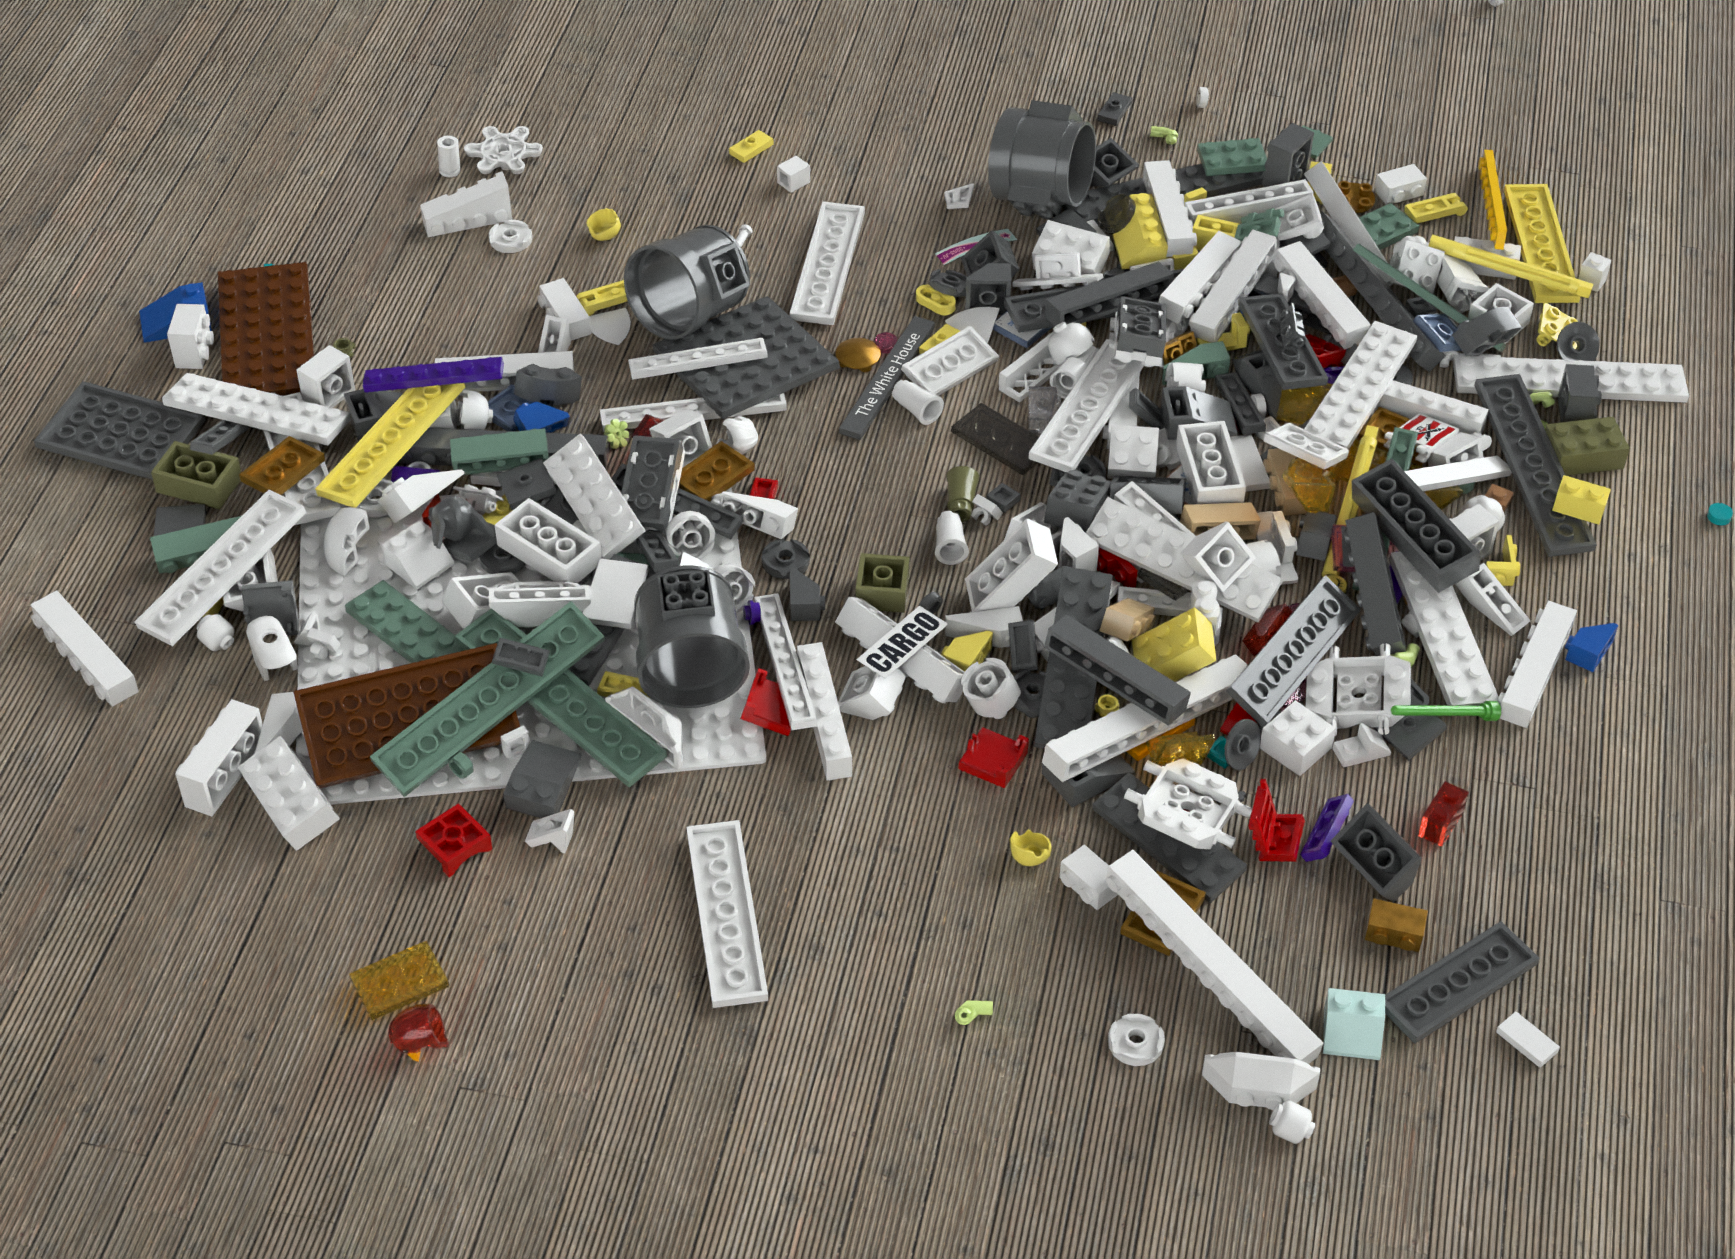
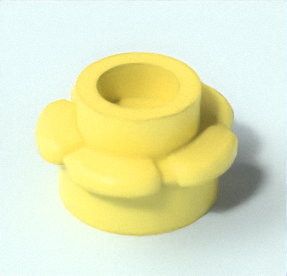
[1095,695,1119,717]

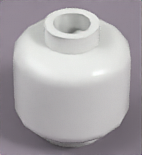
[196,614,235,651]
[1269,1100,1315,1144]

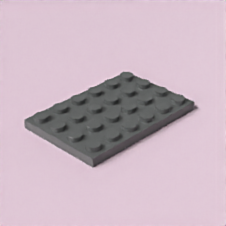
[34,381,206,480]

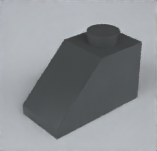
[790,568,825,621]

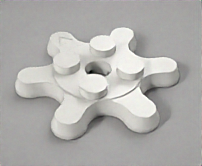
[464,126,543,174]

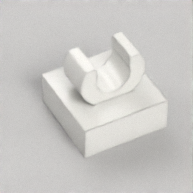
[971,494,1003,526]
[307,628,341,660]

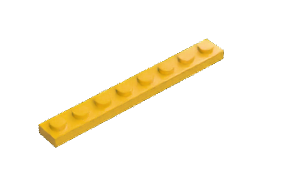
[1478,149,1507,250]

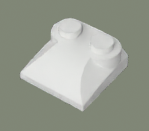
[1275,194,1324,241]

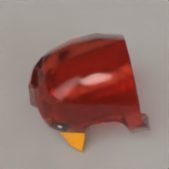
[388,1003,449,1062]

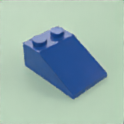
[139,282,212,343]

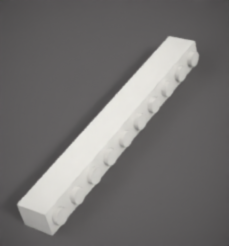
[1042,654,1247,782]
[1105,850,1324,1064]

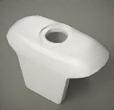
[246,616,298,681]

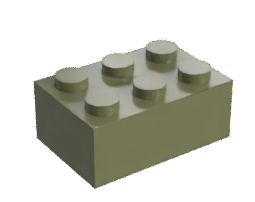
[1545,416,1630,476]
[151,441,241,509]

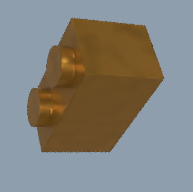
[1365,898,1428,952]

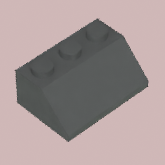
[1110,476,1187,517]
[1331,803,1422,902]

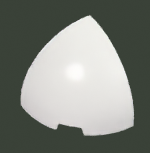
[324,507,370,576]

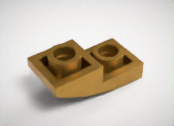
[1163,331,1197,365]

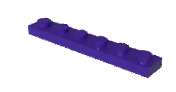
[362,357,504,393]

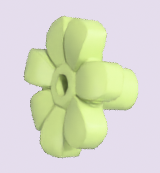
[604,419,629,449]

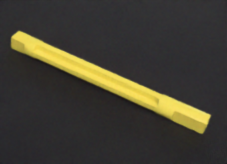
[1428,234,1593,298]
[1322,425,1379,577]

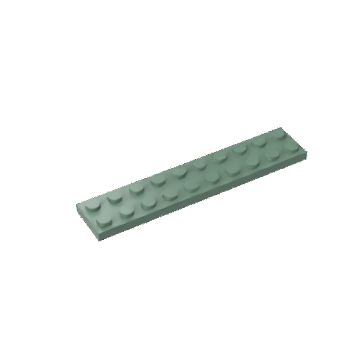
[370,601,605,797]
[455,609,667,788]

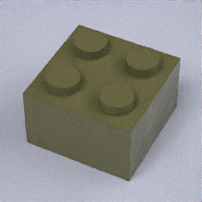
[856,553,910,613]

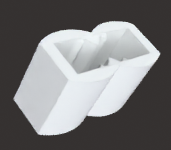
[1190,580,1220,638]

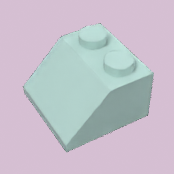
[1323,988,1385,1060]

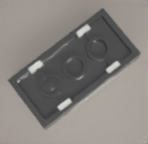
[1115,296,1166,367]
[621,436,685,537]

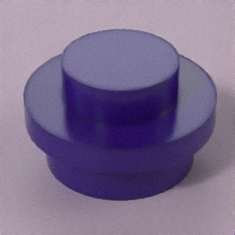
[743,600,761,625]

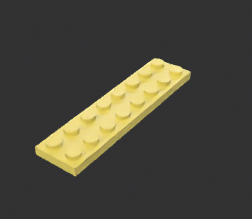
[1504,184,1581,303]
[315,383,465,508]

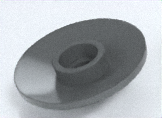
[1557,322,1600,361]
[1225,719,1261,770]

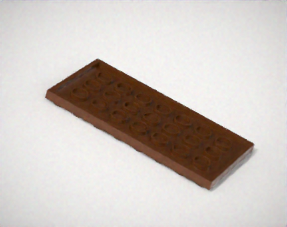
[218,262,314,396]
[293,643,520,788]

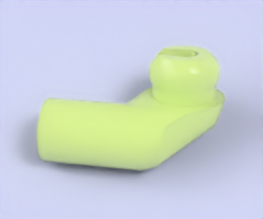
[1150,126,1178,145]
[1530,392,1555,408]
[1390,643,1420,667]
[955,1000,993,1025]

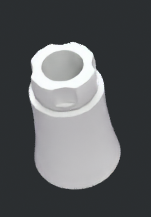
[892,380,944,425]
[935,511,969,565]

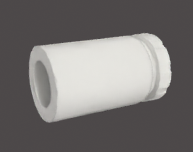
[437,136,460,178]

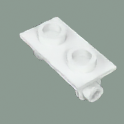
[453,484,504,513]

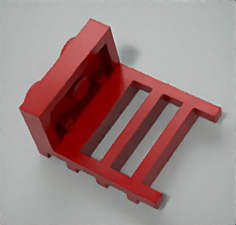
[1248,779,1305,862]

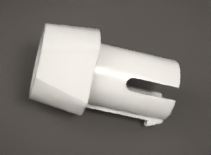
[1050,346,1099,399]

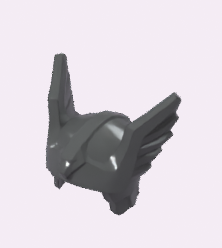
[428,496,496,549]

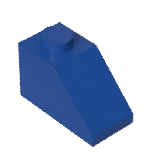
[513,401,570,433]
[1565,623,1618,672]

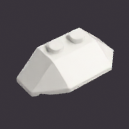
[489,581,591,628]
[605,686,683,770]
[1202,1052,1320,1110]

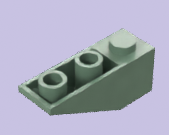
[1162,341,1231,385]

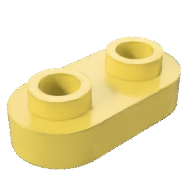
[916,285,956,316]

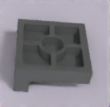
[241,580,299,636]

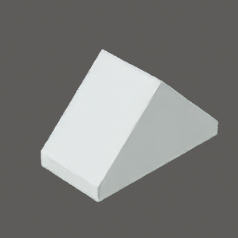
[538,315,571,353]

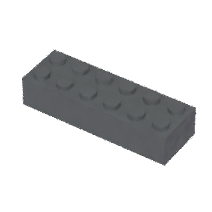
[1352,459,1480,593]

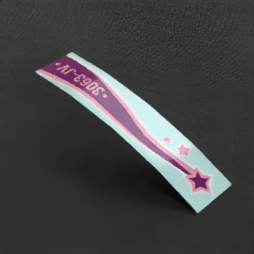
[935,229,1017,265]

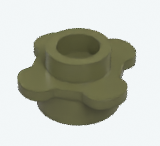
[333,338,356,358]

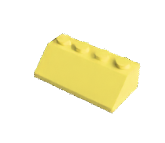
[1107,193,1168,269]

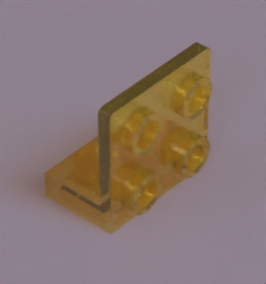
[1146,731,1215,767]

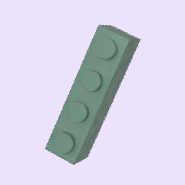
[450,428,549,475]
[150,516,241,574]

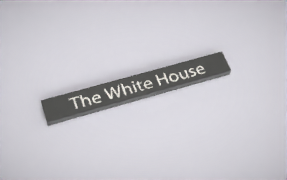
[839,316,935,440]

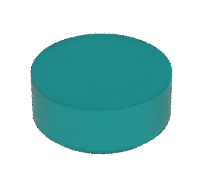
[1707,503,1733,526]

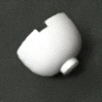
[1048,322,1095,365]
[457,390,493,430]
[666,511,715,559]
[713,563,755,613]

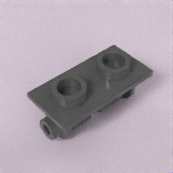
[1279,303,1306,348]

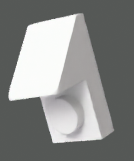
[1332,723,1391,768]
[525,809,574,853]

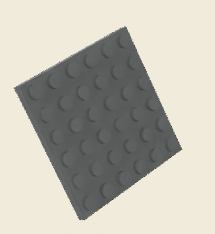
[652,296,840,419]

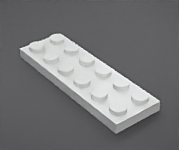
[543,433,645,560]

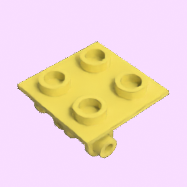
[1537,302,1578,349]

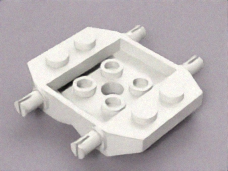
[1306,644,1411,736]
[1124,758,1252,849]

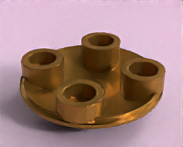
[1338,180,1375,213]
[835,338,881,372]

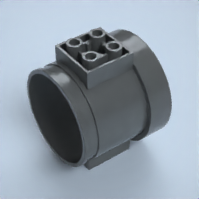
[988,100,1096,220]
[624,225,750,340]
[634,565,750,708]

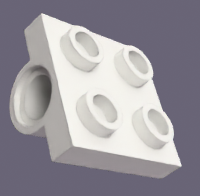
[1390,240,1445,294]

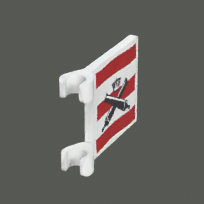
[1384,413,1459,463]

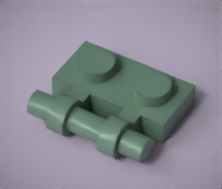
[1235,208,1284,241]

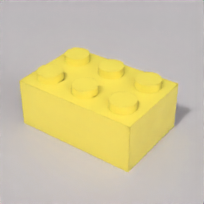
[1132,607,1216,682]

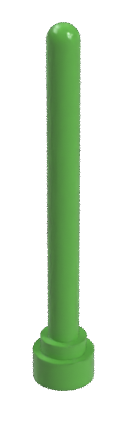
[1391,701,1501,721]

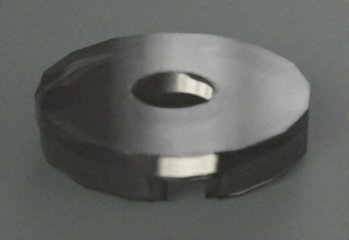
[1097,194,1136,235]

